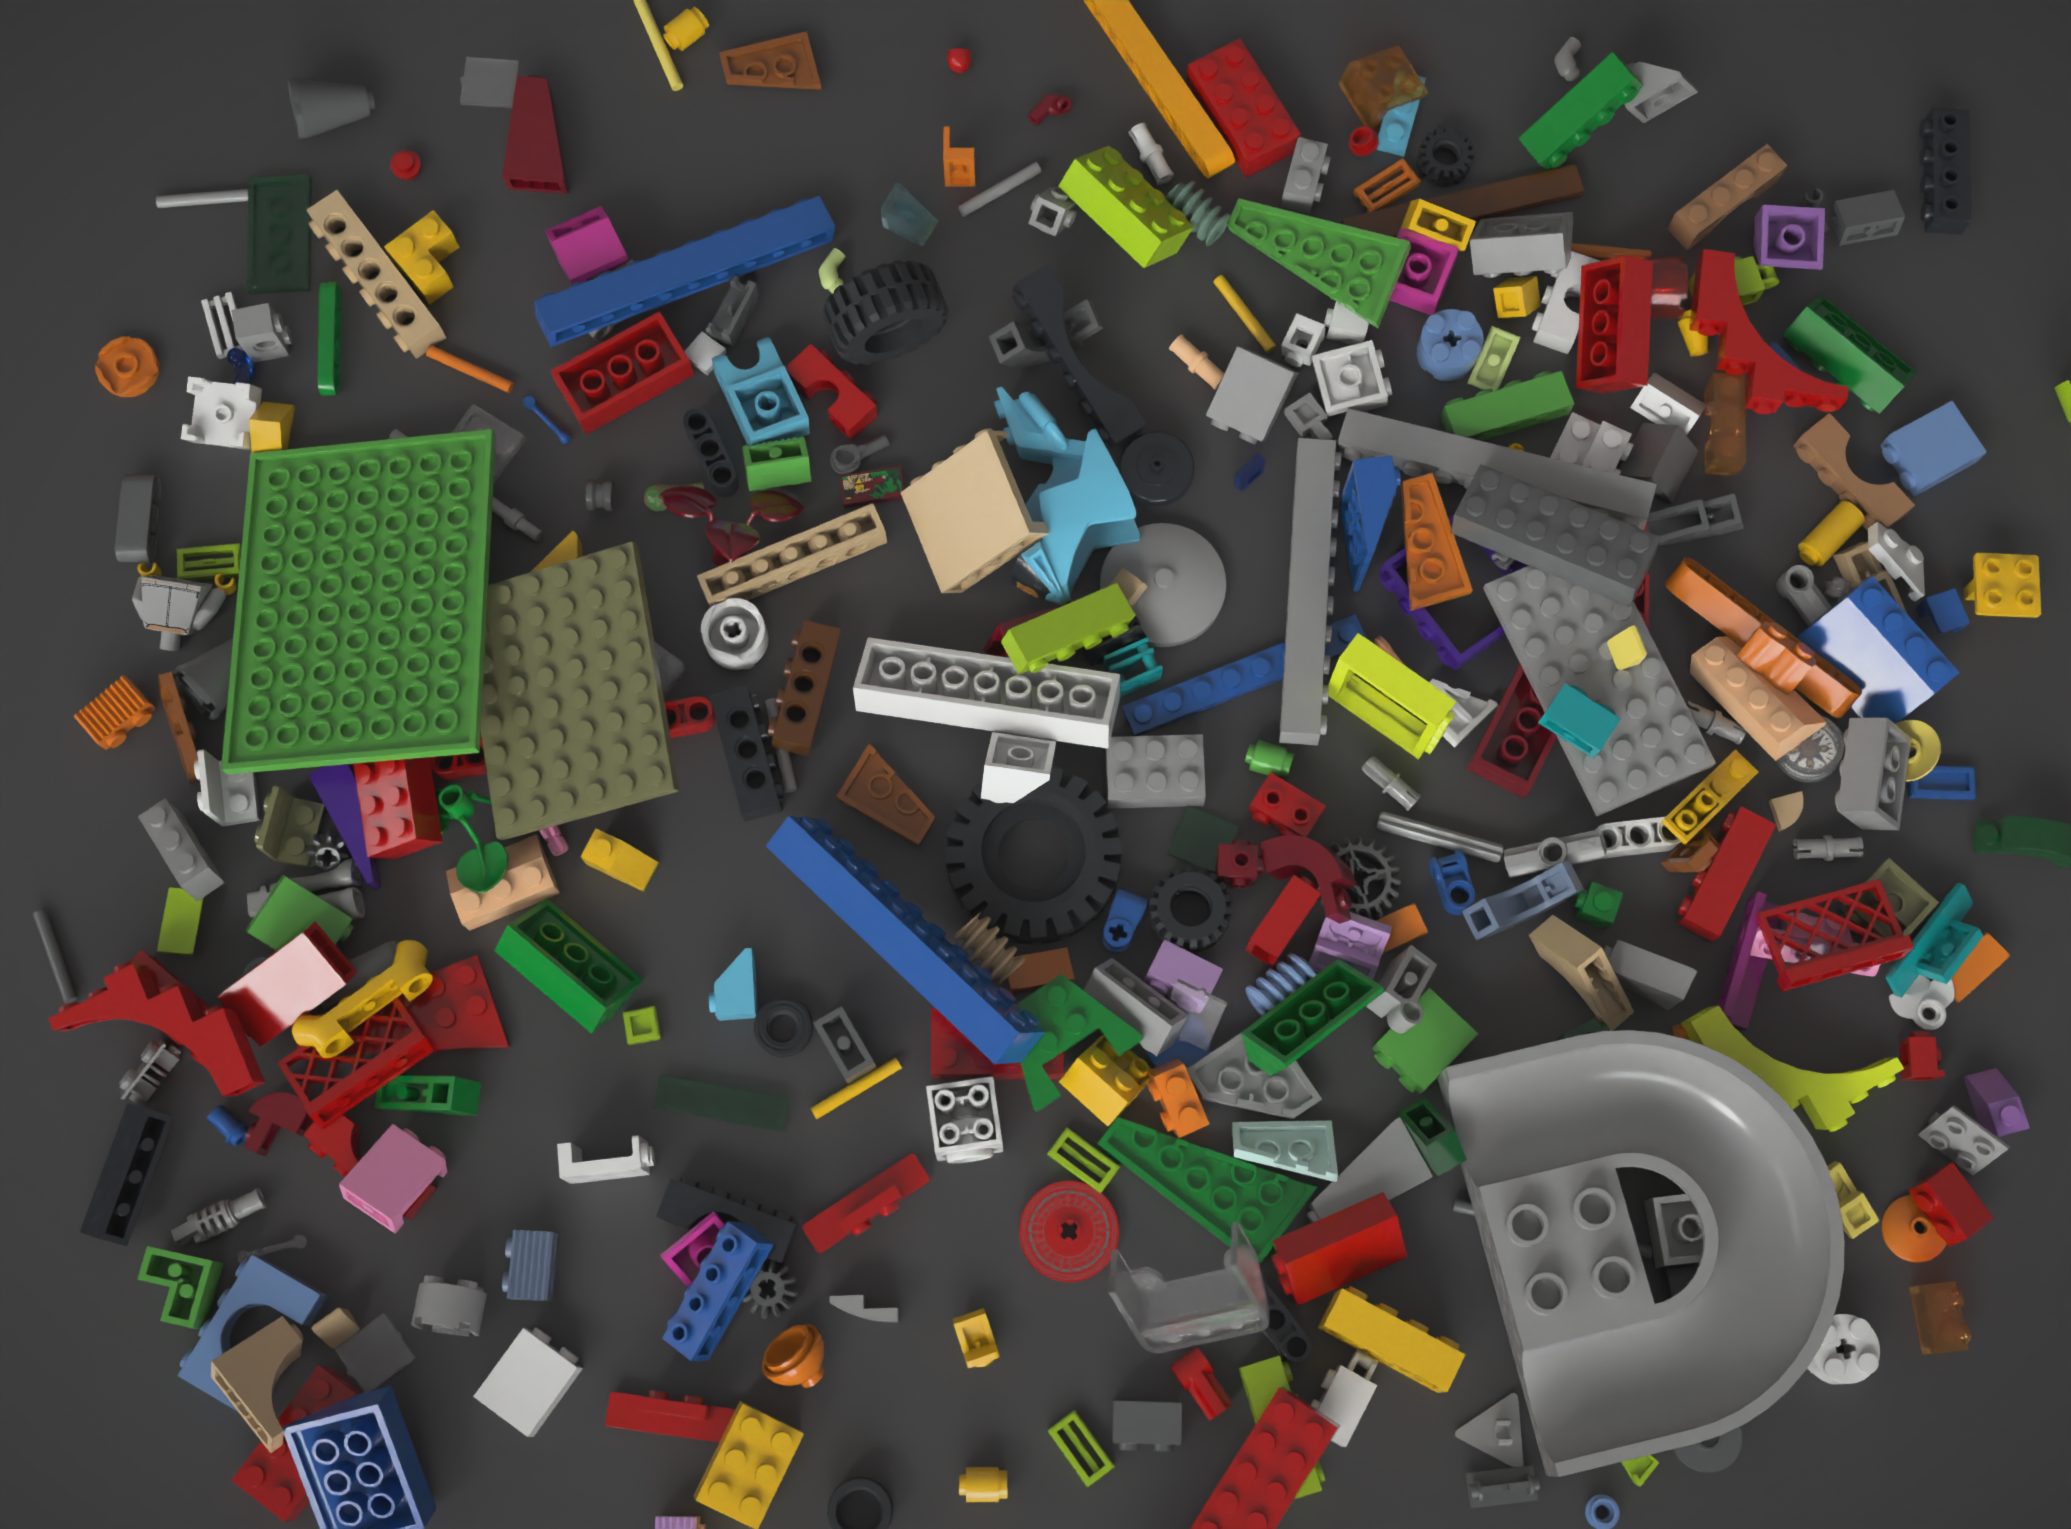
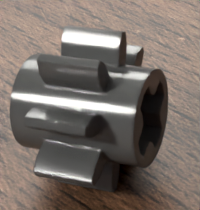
[306,830,348,872]

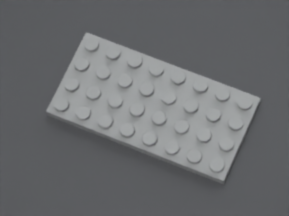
[1483,566,1716,816]

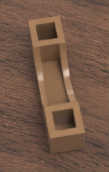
[1667,144,1788,251]
[1794,413,1915,531]

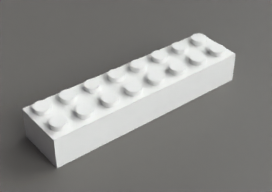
[853,637,1120,748]

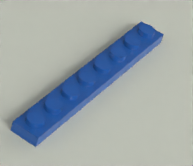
[1122,614,1367,736]

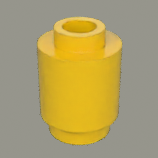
[663,7,709,51]
[959,1467,1007,1502]

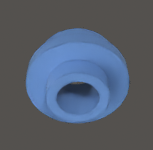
[1585,1494,1620,1529]

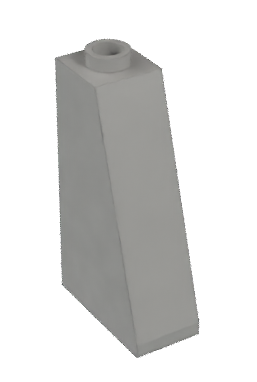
[1307,1117,1433,1223]

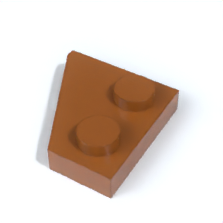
[1661,824,1719,873]

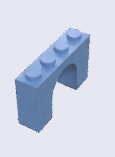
[177,1255,329,1411]

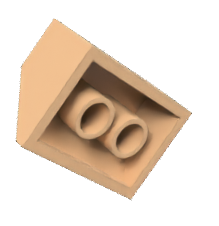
[446,834,561,931]

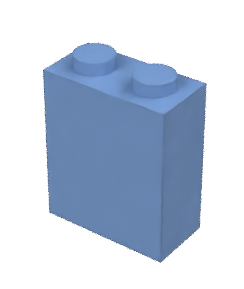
[1880,401,1987,497]

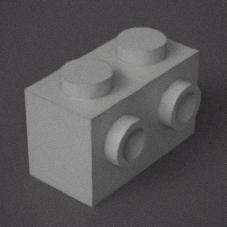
[1281,137,1331,214]

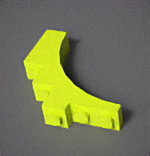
[1681,1006,1904,1132]

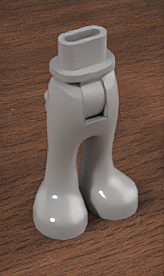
[247,858,365,919]

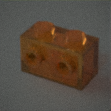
[1909,1281,1971,1355]

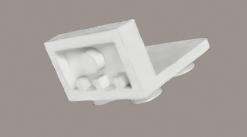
[194,749,261,827]

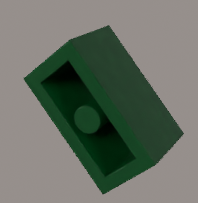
[1397,1097,1467,1176]

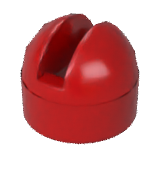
[947,48,971,74]

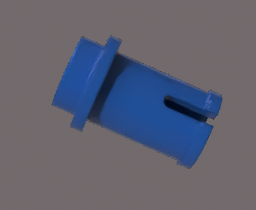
[207,1105,248,1147]

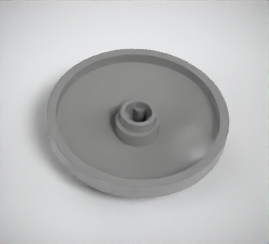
[1100,523,1226,647]

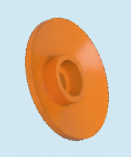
[1881,1195,1947,1262]

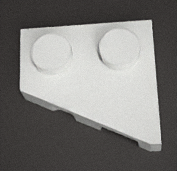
[1868,522,1925,602]
[1429,679,1498,748]

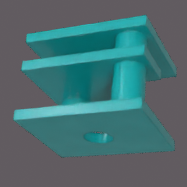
[1103,637,1163,697]

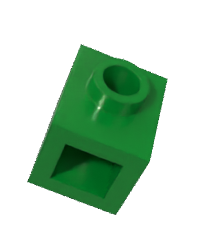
[1574,882,1623,930]

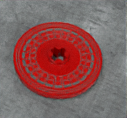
[1019,1181,1119,1282]

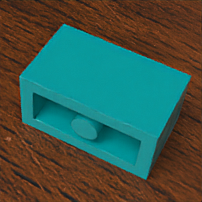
[1538,683,1621,759]

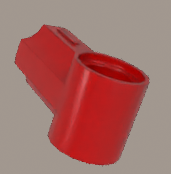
[1169,1347,1233,1421]

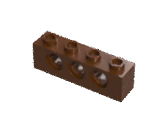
[767,620,841,756]

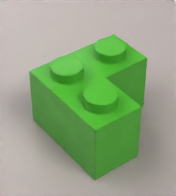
[137,1246,224,1329]

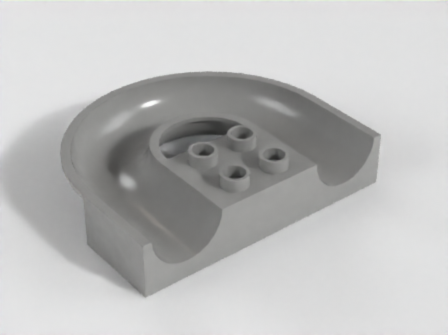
[1437,1030,1845,1477]

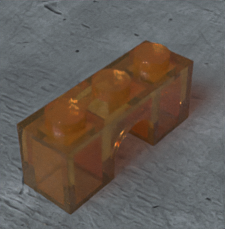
[1705,372,1746,475]

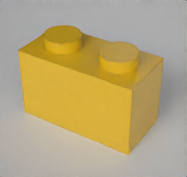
[1401,199,1476,252]

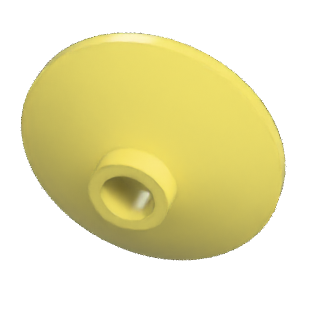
[1895,720,1941,782]

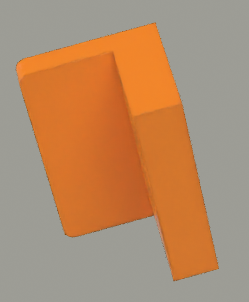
[943,126,975,187]

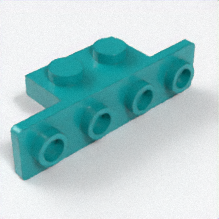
[1886,883,1983,998]

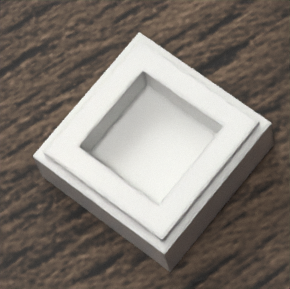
[684,332,727,376]

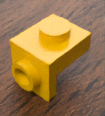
[952,1308,1000,1368]

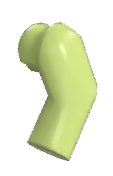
[819,248,846,294]

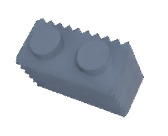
[502,1230,558,1302]

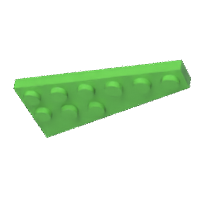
[1227,198,1411,329]

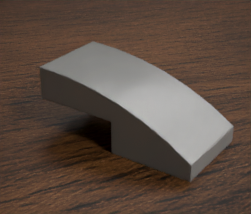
[830,1295,899,1323]

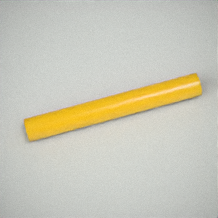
[1213,275,1277,353]
[810,1057,902,1119]

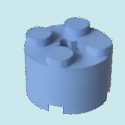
[1416,309,1484,381]

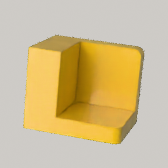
[1493,276,1541,318]

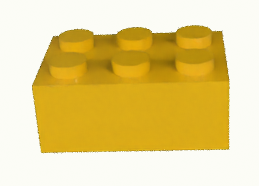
[693,1401,804,1529]

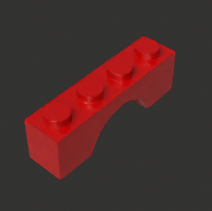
[303,1113,437,1220]

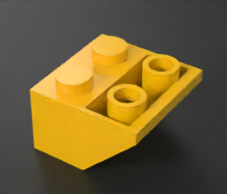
[1059,1035,1151,1126]

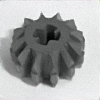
[742,1261,798,1319]

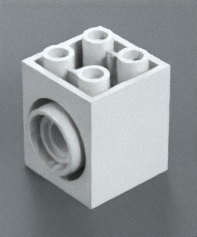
[926,1077,1003,1163]

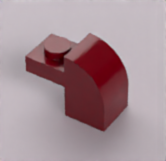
[244,1092,313,1156]

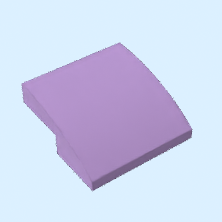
[1309,912,1392,980]

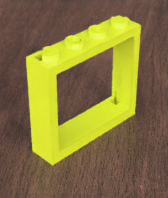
[1328,633,1456,759]

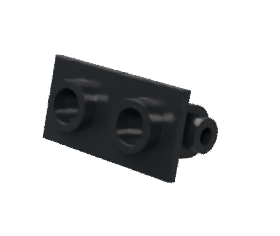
[1081,614,1147,666]

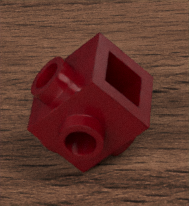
[1216,840,1264,888]

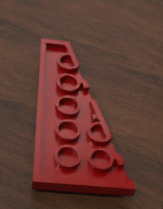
[290,955,511,1056]

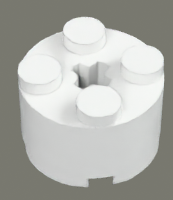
[701,598,769,670]
[1807,1314,1880,1384]

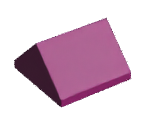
[660,1211,726,1287]

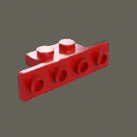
[802,1153,930,1254]
[605,1390,735,1442]

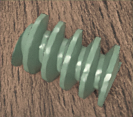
[1165,181,1231,247]

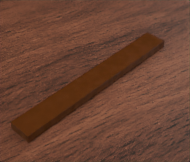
[1341,164,1584,238]

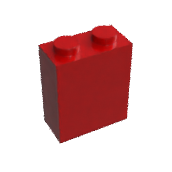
[1245,875,1321,969]

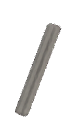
[1377,812,1503,862]

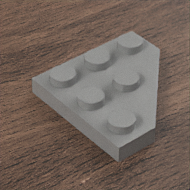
[1187,1033,1322,1119]

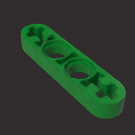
[318,281,342,396]

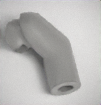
[1554,37,1581,81]

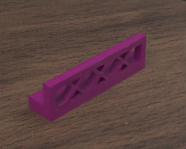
[1717,891,1780,1031]

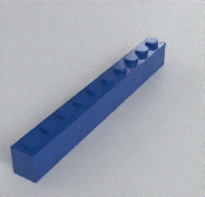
[534,196,835,347]

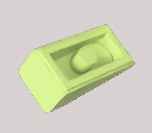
[1467,326,1521,391]

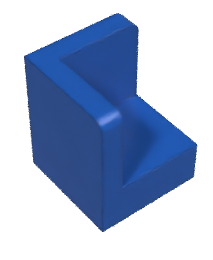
[1916,588,1970,633]

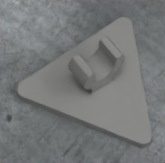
[1455,1393,1524,1467]

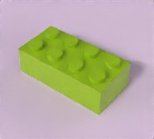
[1058,146,1194,268]

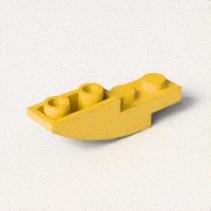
[1661,749,1759,845]

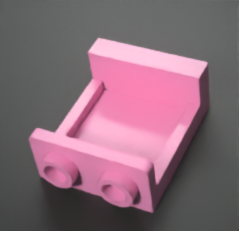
[339,1124,448,1234]

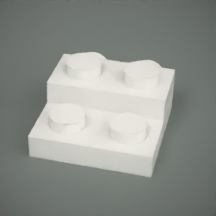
[1312,340,1392,416]
[1550,412,1634,475]

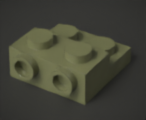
[1839,858,1939,942]

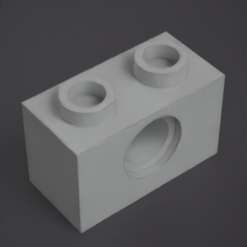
[231,303,293,363]

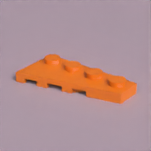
[1401,473,1473,611]

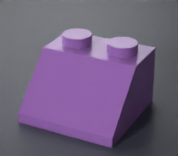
[1753,205,1825,270]

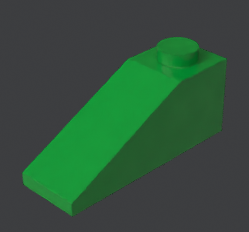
[375,1076,481,1115]

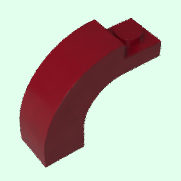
[1259,835,1356,924]

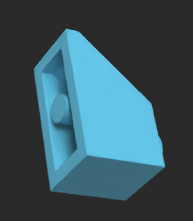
[709,948,758,1021]

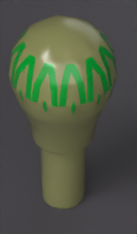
[644,481,704,512]

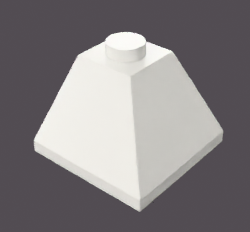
[981,732,1056,803]

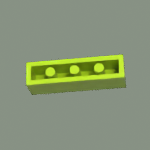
[1001,583,1136,675]
[1238,1355,1325,1499]

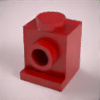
[1899,1031,1945,1081]

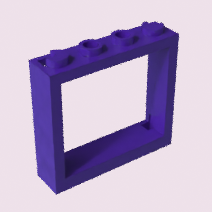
[1379,513,1525,671]

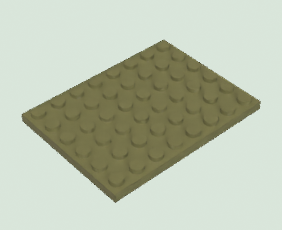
[481,541,679,840]

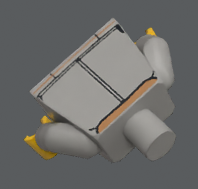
[132,562,237,651]

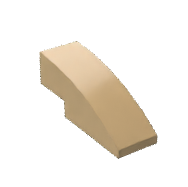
[1833,541,1907,614]

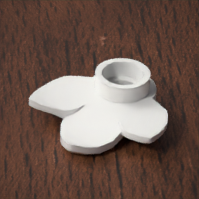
[1889,975,1955,1030]

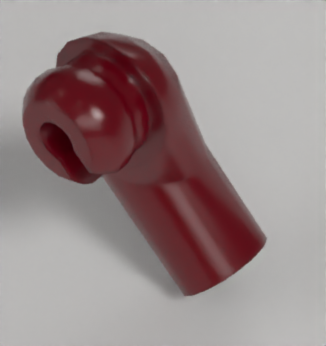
[1027,95,1072,126]

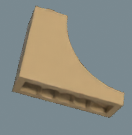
[1529,915,1634,1031]
[211,1316,303,1453]

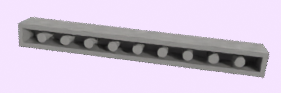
[1337,408,1657,530]
[1279,438,1341,745]

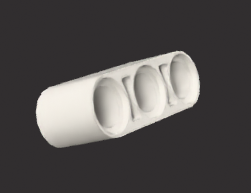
[1595,817,1681,859]

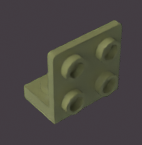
[255,785,327,868]

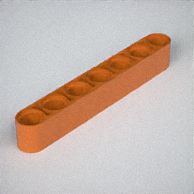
[1665,557,1862,718]

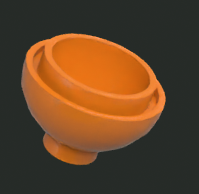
[762,1324,824,1388]

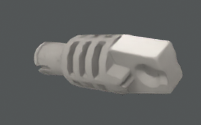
[171,1188,267,1246]

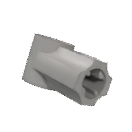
[1776,565,1831,626]

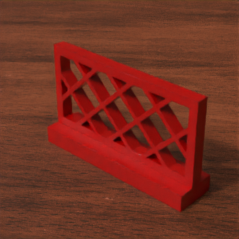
[1755,879,1914,992]
[277,997,435,1129]

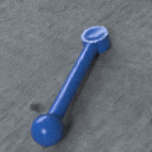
[523,396,571,444]

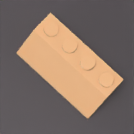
[1690,636,1826,761]

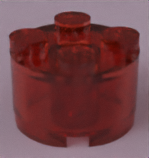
[1644,256,1688,319]

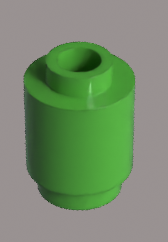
[1245,739,1294,778]

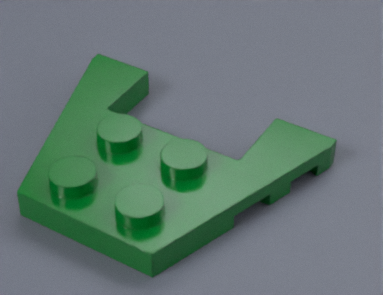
[1016,974,1144,1113]

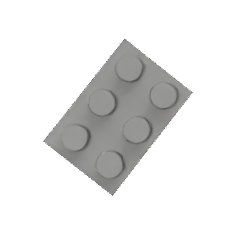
[1835,718,1911,830]
[1105,734,1206,809]

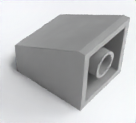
[1206,346,1299,444]

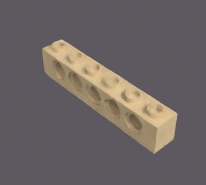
[307,190,446,359]
[697,503,887,607]

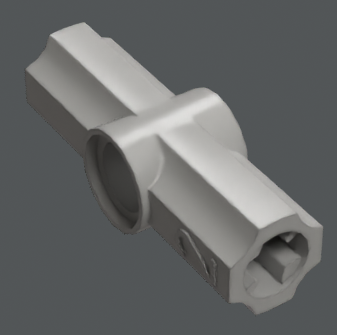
[1504,829,1607,878]

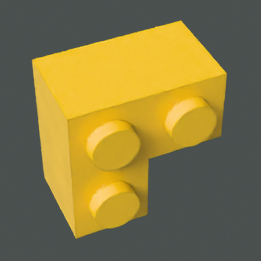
[384,210,459,305]

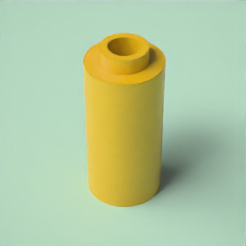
[1798,501,1865,566]

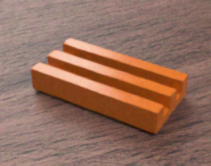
[1353,158,1421,213]

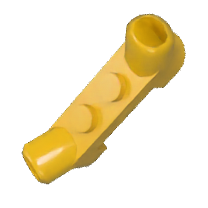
[292,940,433,1058]

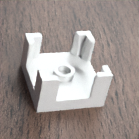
[181,376,262,450]

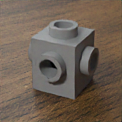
[1028,187,1077,237]

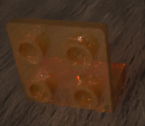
[1338,45,1428,130]

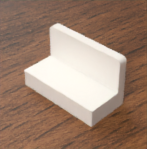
[1630,373,1706,436]

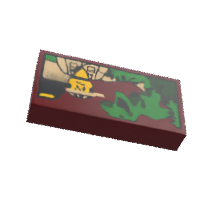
[839,466,905,508]

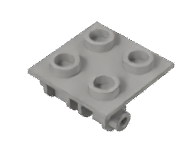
[119,1037,182,1106]
[1918,1105,2010,1176]

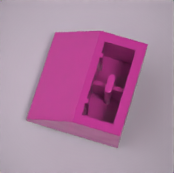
[545,206,629,284]

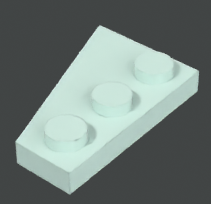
[1232,1120,1338,1182]

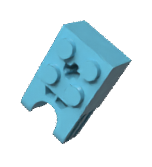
[712,337,810,446]

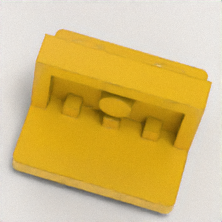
[1963,553,2041,618]

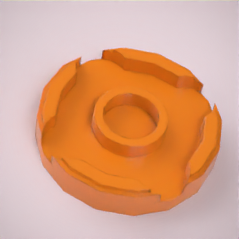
[95,336,160,397]

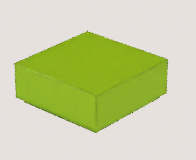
[623,1006,662,1046]

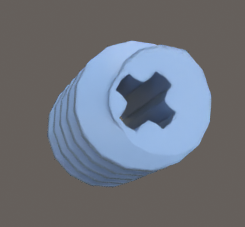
[1245,953,1317,1016]

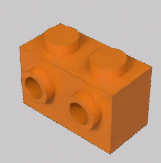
[1147,1058,1209,1138]

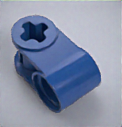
[1428,849,1475,915]
[1102,887,1149,954]

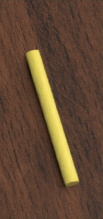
[633,0,683,91]

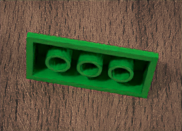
[1783,295,1918,414]
[494,899,644,1034]
[1241,958,1384,1076]

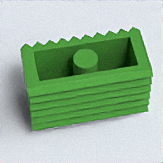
[742,436,811,491]

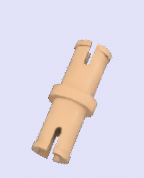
[1169,334,1225,390]

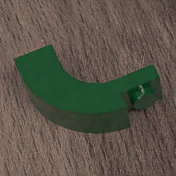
[1973,816,2071,868]

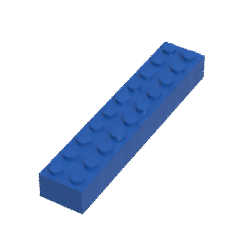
[766,816,1045,1064]

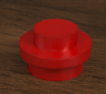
[1349,126,1379,156]
[390,150,422,181]

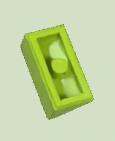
[157,887,204,957]

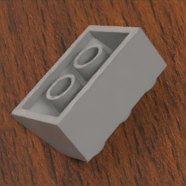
[1470,212,1573,278]

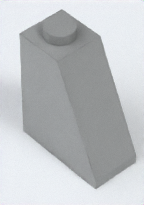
[1603,940,1697,1010]

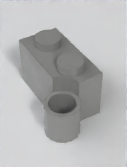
[1366,945,1437,1033]

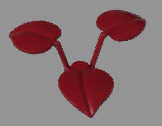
[659,486,804,566]

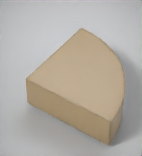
[1769,791,1804,832]

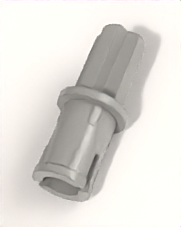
[1362,756,1421,811]

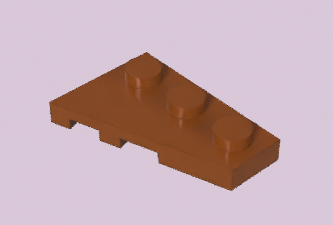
[719,31,822,90]
[159,671,200,784]
[836,743,936,847]

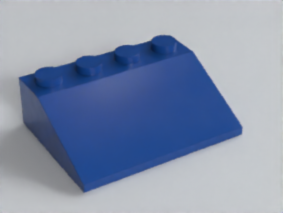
[1339,456,1401,592]
[1796,576,1960,724]
[283,1386,437,1529]

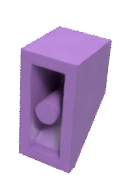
[1963,1068,2030,1137]

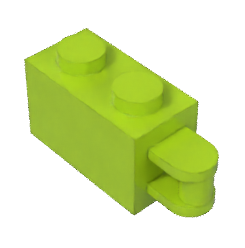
[1688,256,1779,305]

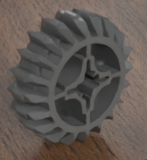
[1313,836,1401,919]

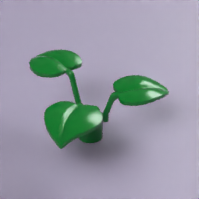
[435,785,508,893]

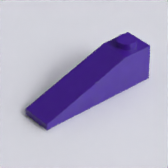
[308,764,381,890]

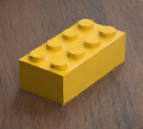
[1317,1286,1466,1393]

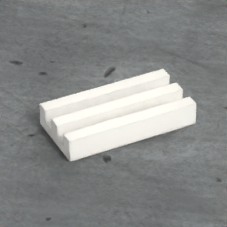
[201,292,245,359]

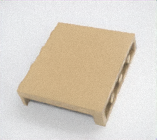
[901,428,1049,593]

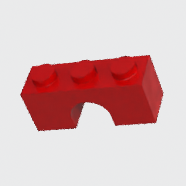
[785,344,878,441]

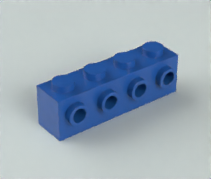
[662,1221,774,1361]

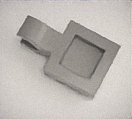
[1284,393,1333,440]

